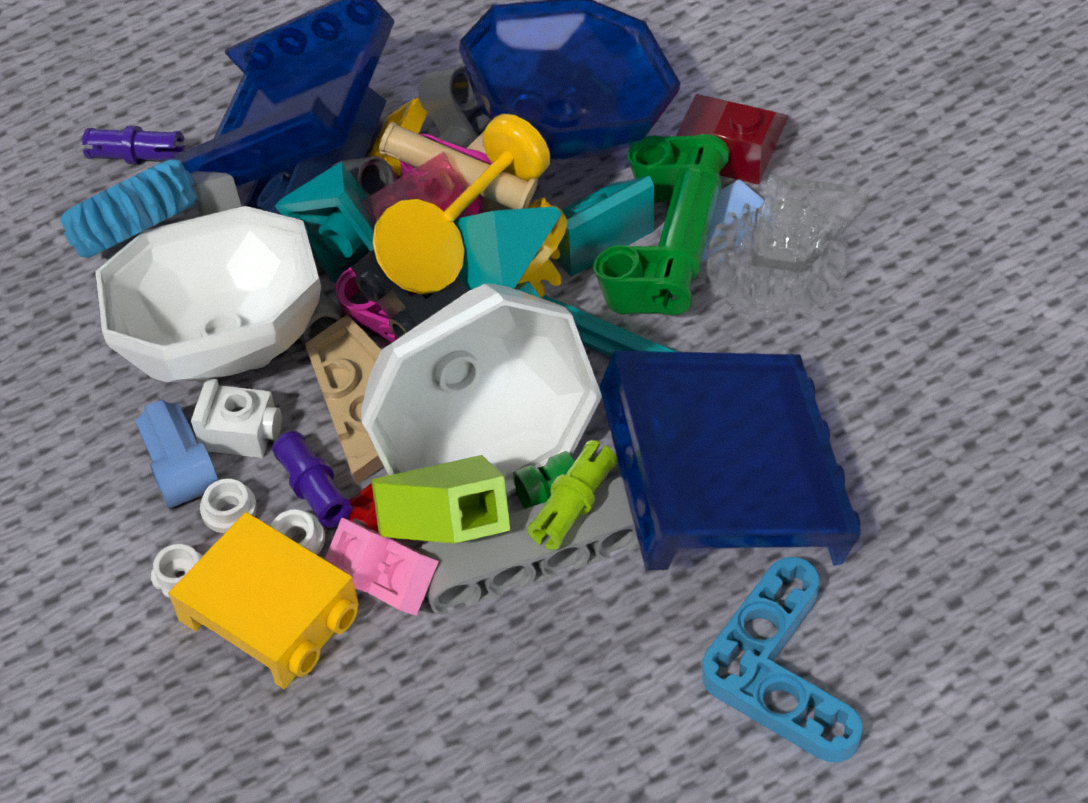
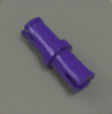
[82,126,185,164]
[272,431,352,528]

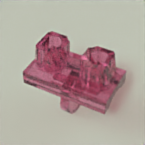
[362,151,467,224]

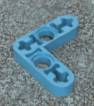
[702,557,863,762]

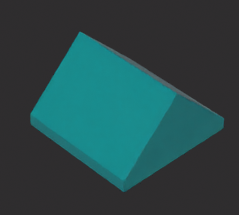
[275,161,381,283]
[555,176,654,277]
[453,206,562,291]

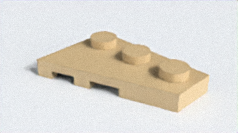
[305,314,383,486]

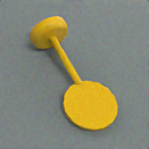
[373,114,550,294]

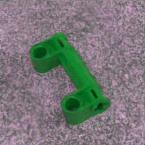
[593,134,729,315]

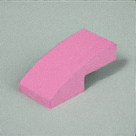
[324,517,439,616]

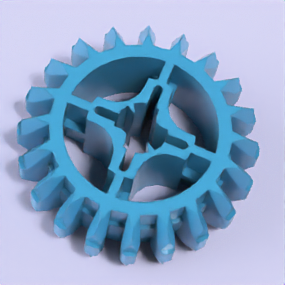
[60,159,198,258]

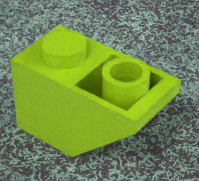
[371,455,510,544]

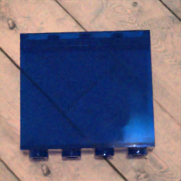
[174,0,395,187]
[599,351,861,570]

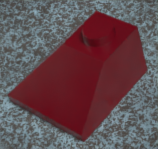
[676,94,788,185]

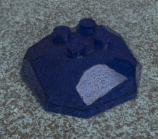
[459,0,681,159]

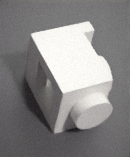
[191,378,282,458]

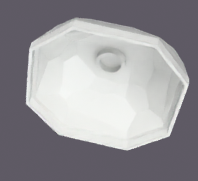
[95,206,321,383]
[361,284,602,497]

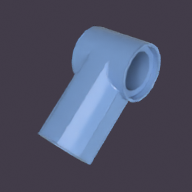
[135,400,218,509]

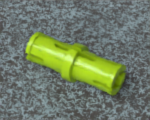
[527,440,618,550]

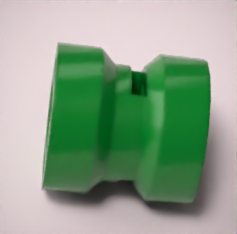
[513,451,575,509]

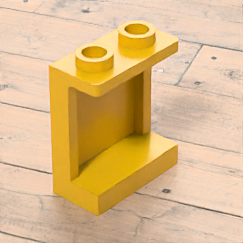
[168,511,359,689]

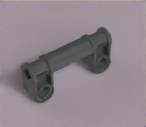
[332,66,503,215]

